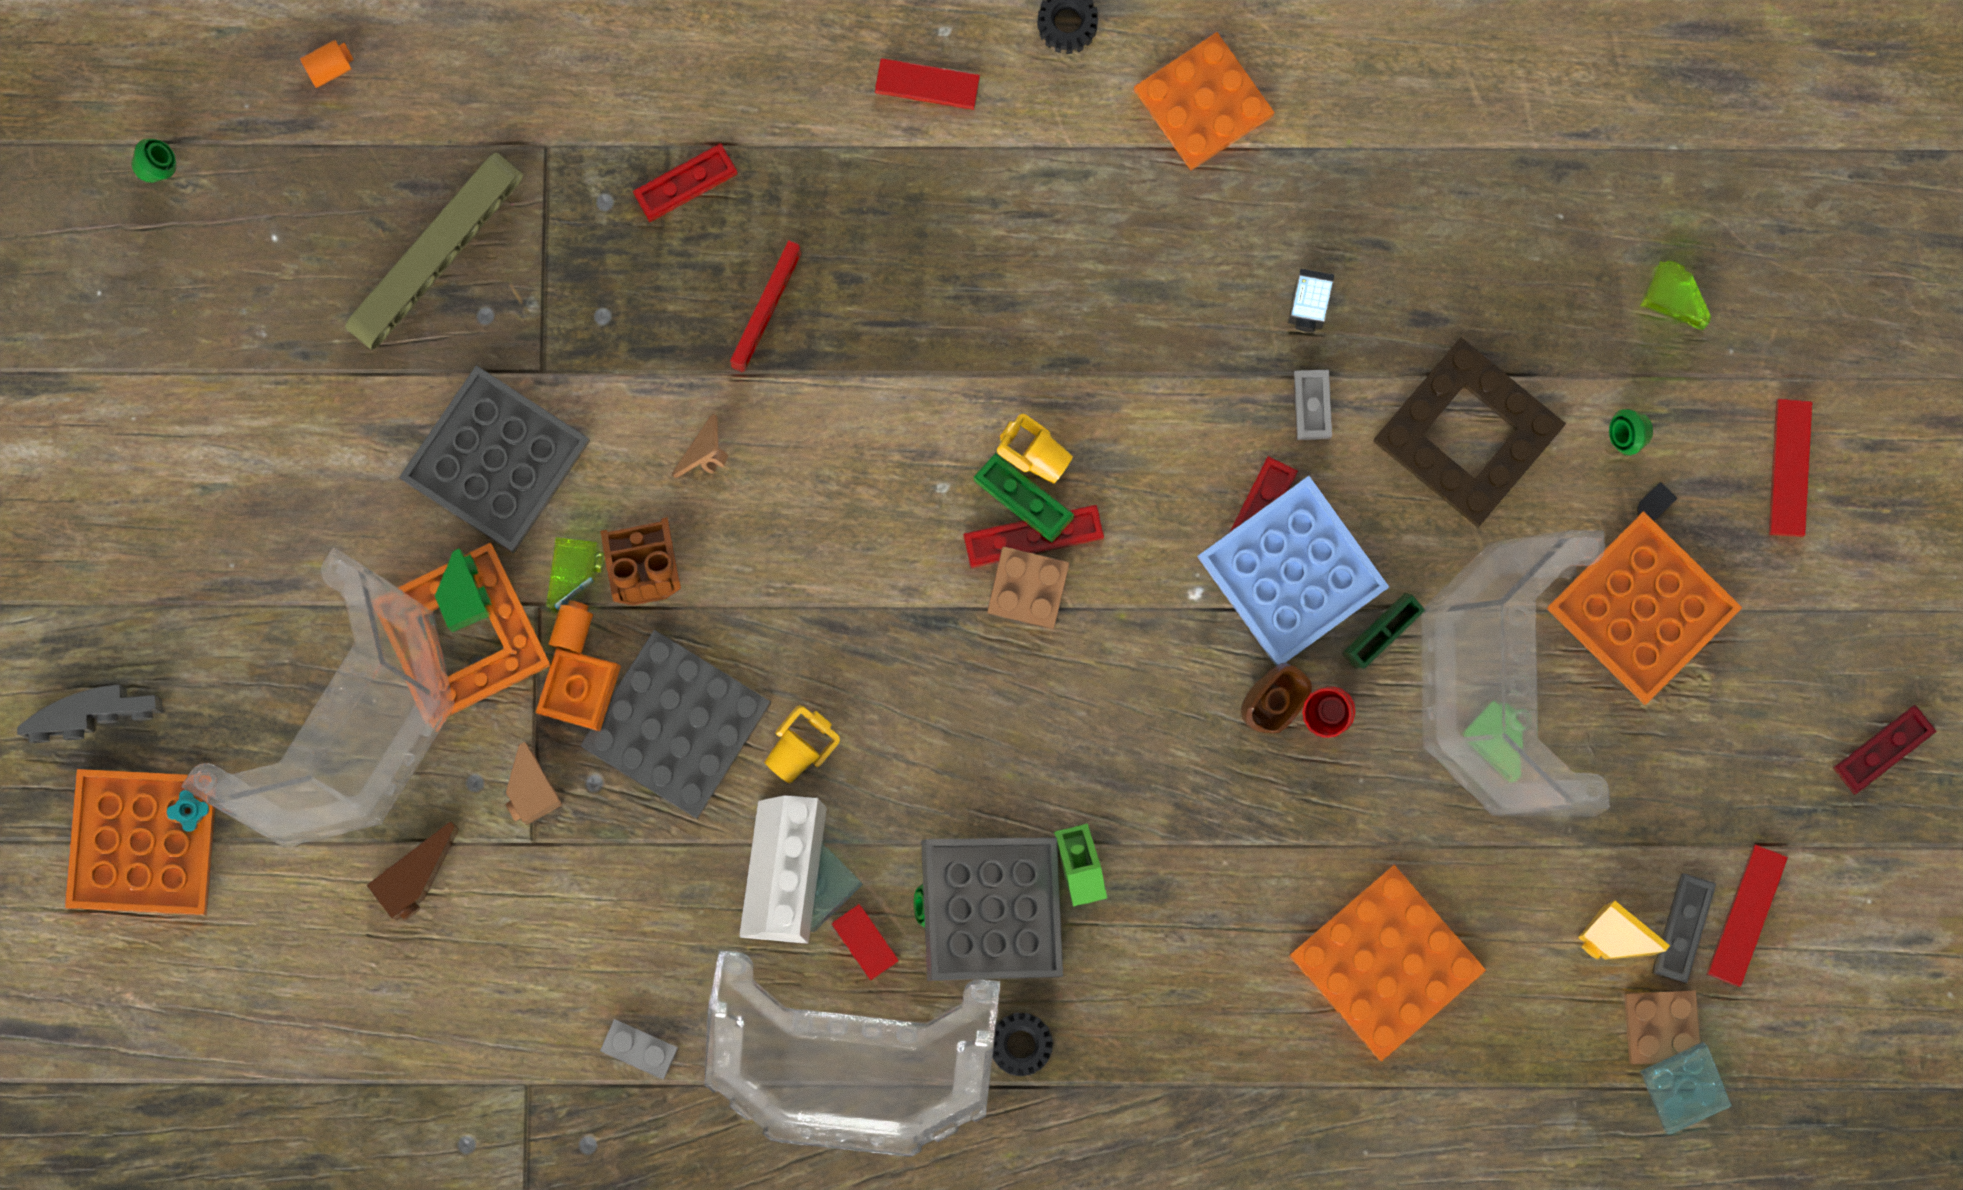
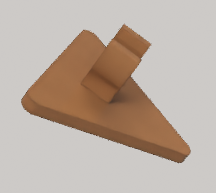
[672,414,728,478]

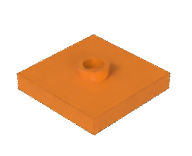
[535,647,621,731]

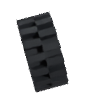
[1037,0,1098,54]
[990,1012,1053,1076]

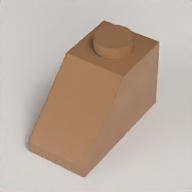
[505,742,563,825]

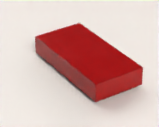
[831,904,899,981]

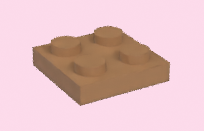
[987,546,1070,629]
[1624,990,1701,1064]

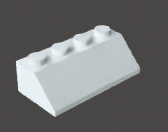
[739,795,827,944]

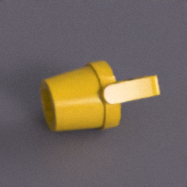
[997,413,1073,484]
[764,705,840,784]

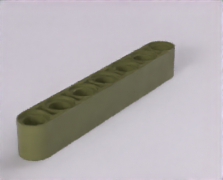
[345,152,523,350]

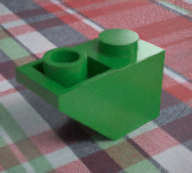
[435,548,492,632]

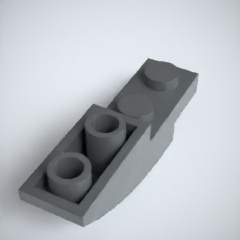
[17,684,163,743]

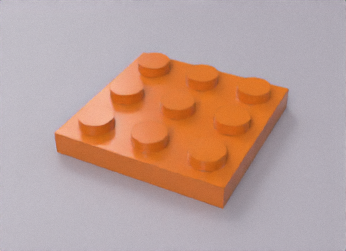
[1134,32,1275,171]

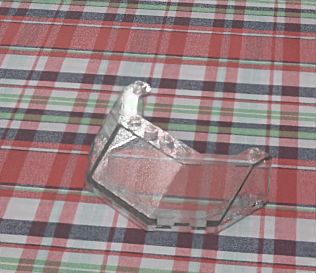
[1421,530,1610,816]
[181,547,455,848]
[704,950,1000,1157]

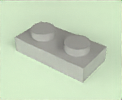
[1294,370,1332,440]
[600,1019,679,1080]

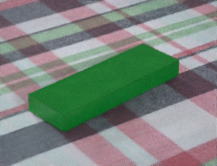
[973,453,1074,543]

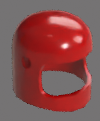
[1302,686,1356,738]

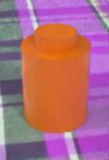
[299,40,354,88]
[548,600,593,654]

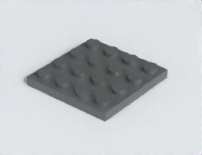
[399,365,590,554]
[580,630,771,820]
[921,838,1063,981]

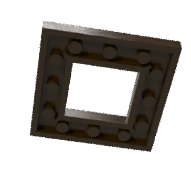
[1373,337,1566,528]

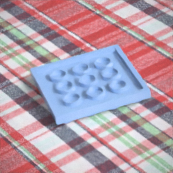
[1197,476,1389,666]

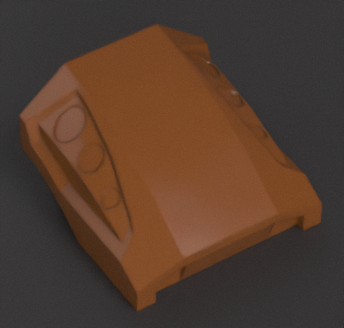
[600,517,681,606]

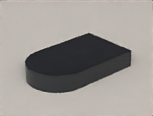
[1637,482,1678,521]

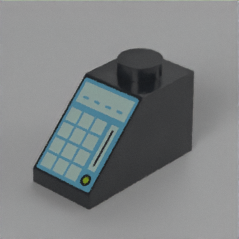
[1288,269,1334,332]

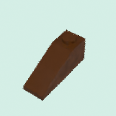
[367,821,459,921]

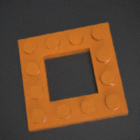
[367,542,551,727]

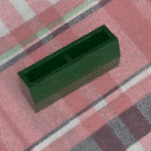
[1342,593,1426,669]

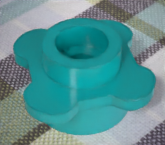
[167,790,209,832]

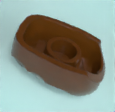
[1241,663,1312,733]

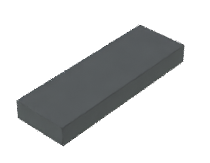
[1652,873,1716,984]

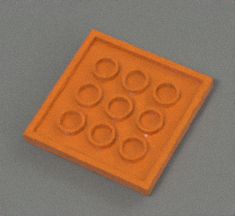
[1546,511,1742,705]
[65,769,218,916]
[1289,865,1486,1062]

